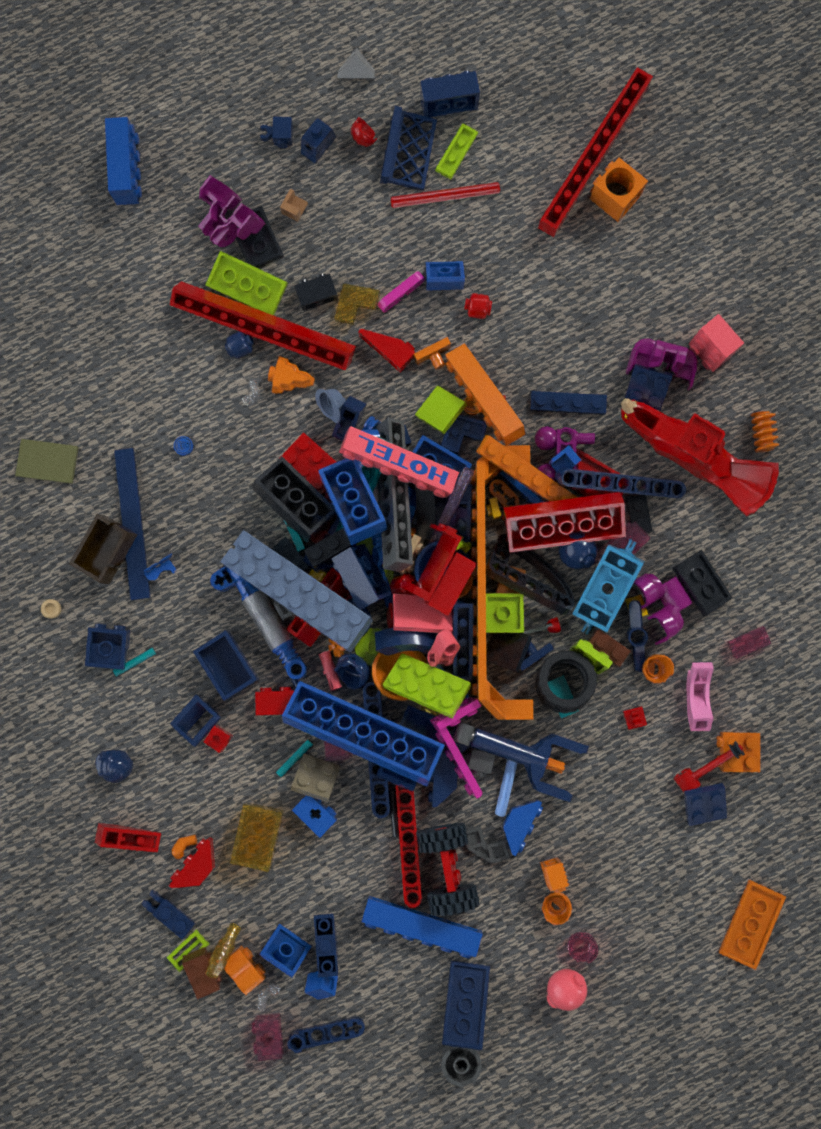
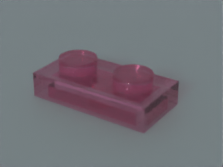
[727,626,772,659]

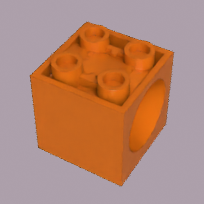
[590,157,648,222]

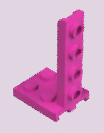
[430,697,482,799]

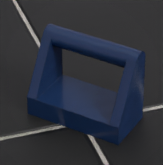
[170,694,222,747]

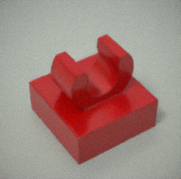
[623,706,647,730]

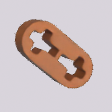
[489,479,520,508]

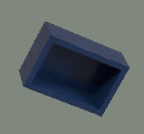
[193,630,260,701]

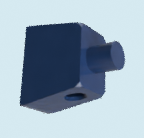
[301,118,337,164]

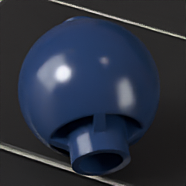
[559,531,597,570]

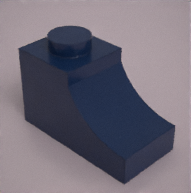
[332,396,367,441]

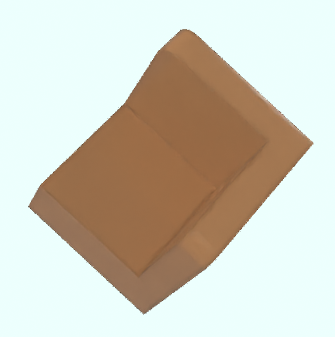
[280,189,308,222]

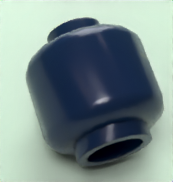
[225,331,254,359]

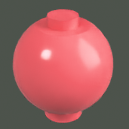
[547,969,587,1011]

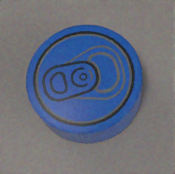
[174,436,193,456]

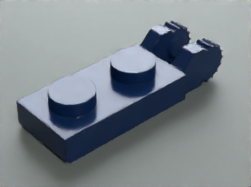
[141,890,196,940]

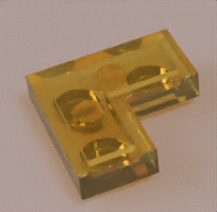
[334,284,380,325]

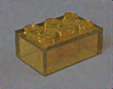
[230,802,284,872]

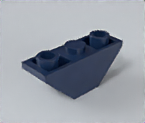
[429,752,457,807]
[314,913,338,978]

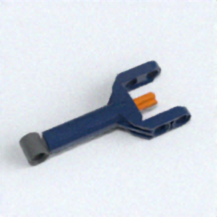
[453,722,589,802]

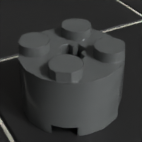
[441,1046,482,1087]

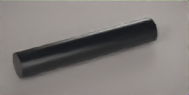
[389,790,399,837]

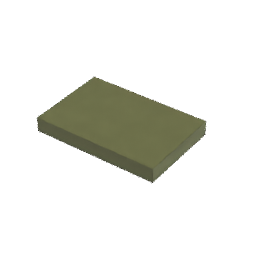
[15,439,79,484]

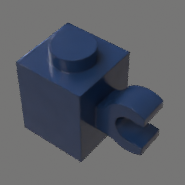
[260,117,293,148]

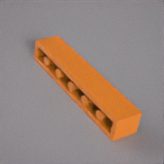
[445,343,526,446]

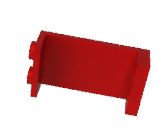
[400,523,462,601]

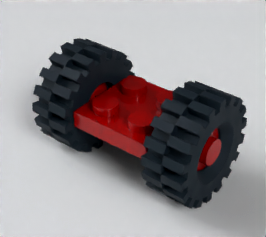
[416,822,480,916]

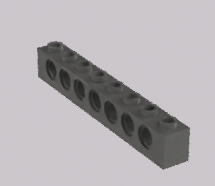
[376,417,413,572]

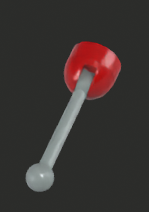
[524,617,561,634]

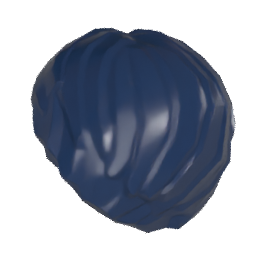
[334,653,370,690]
[95,750,133,783]

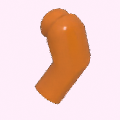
[171,835,197,859]

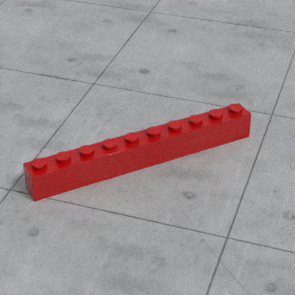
[538,67,653,238]
[169,281,356,371]

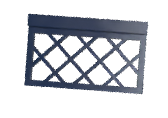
[379,106,437,190]

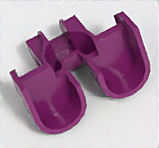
[198,175,265,247]
[626,338,697,390]
[633,574,692,645]

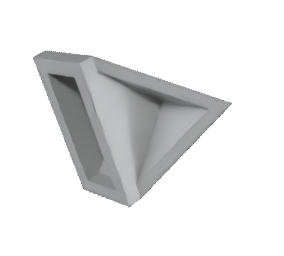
[337,48,375,78]

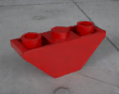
[169,837,215,888]

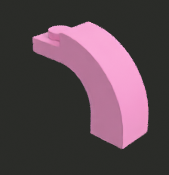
[686,662,714,731]

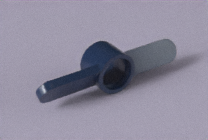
[626,600,648,672]

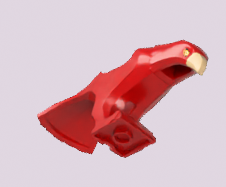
[621,398,779,517]

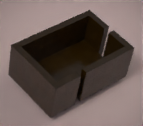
[69,514,138,584]

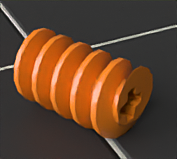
[751,411,779,453]

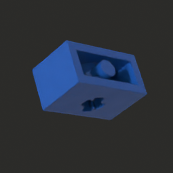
[292,795,337,838]

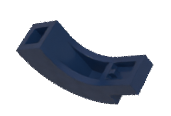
[375,628,436,656]

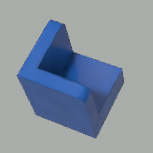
[549,445,581,474]
[305,971,338,1000]

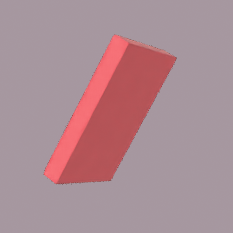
[392,594,453,633]

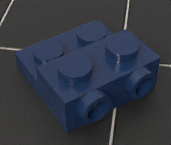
[85,623,130,670]

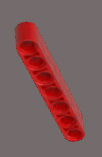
[396,785,422,908]

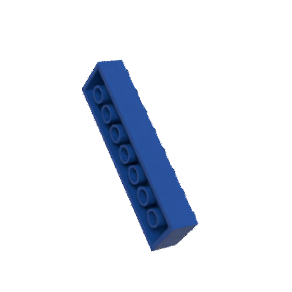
[282,681,445,787]

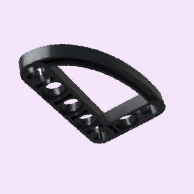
[486,535,574,615]

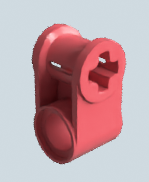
[427,630,460,667]

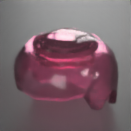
[567,932,599,963]

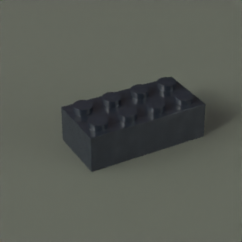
[253,457,336,543]

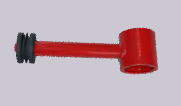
[673,741,745,793]

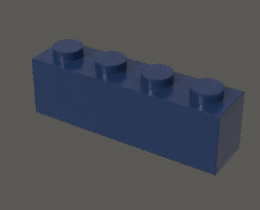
[451,599,473,680]

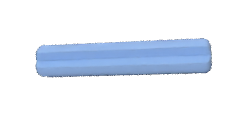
[495,759,517,817]

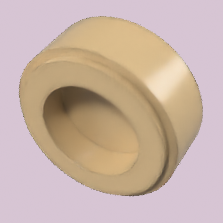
[41,599,61,619]

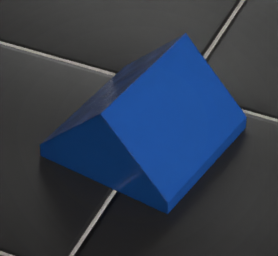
[426,261,465,290]
[259,924,312,978]

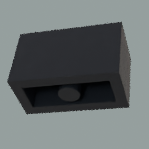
[294,274,338,311]

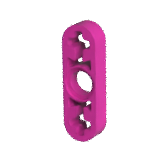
[377,271,425,313]

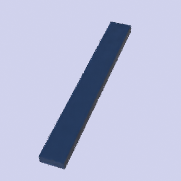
[114,448,151,601]

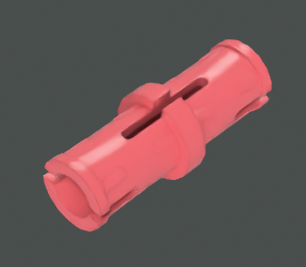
[318,651,342,691]

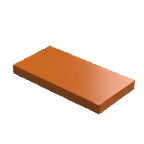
[718,880,786,970]

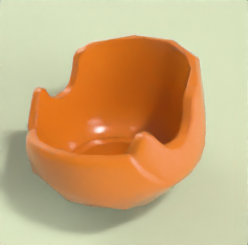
[642,654,674,684]
[542,892,572,925]

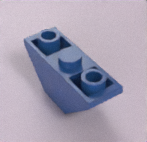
[502,799,543,856]

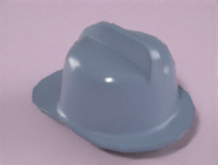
[315,389,346,423]

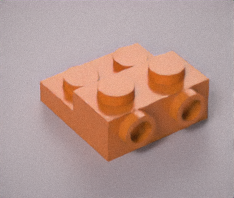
[717,732,760,772]

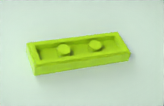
[435,123,478,180]

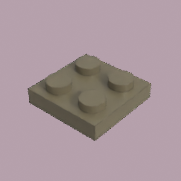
[291,754,340,802]

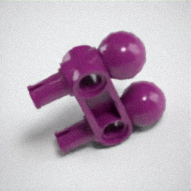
[534,426,595,487]

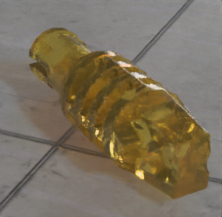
[205,923,241,978]

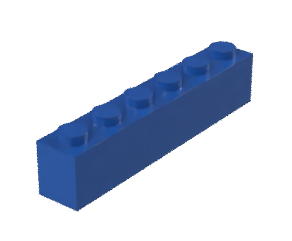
[362,896,483,959]

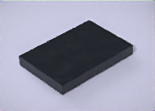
[236,206,284,268]
[672,549,733,617]

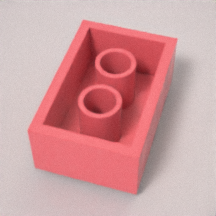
[689,314,744,372]

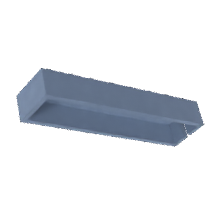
[220,530,373,653]

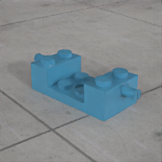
[573,539,645,635]

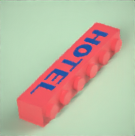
[339,426,459,498]

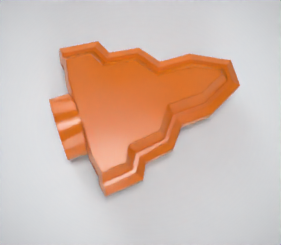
[268,356,315,394]

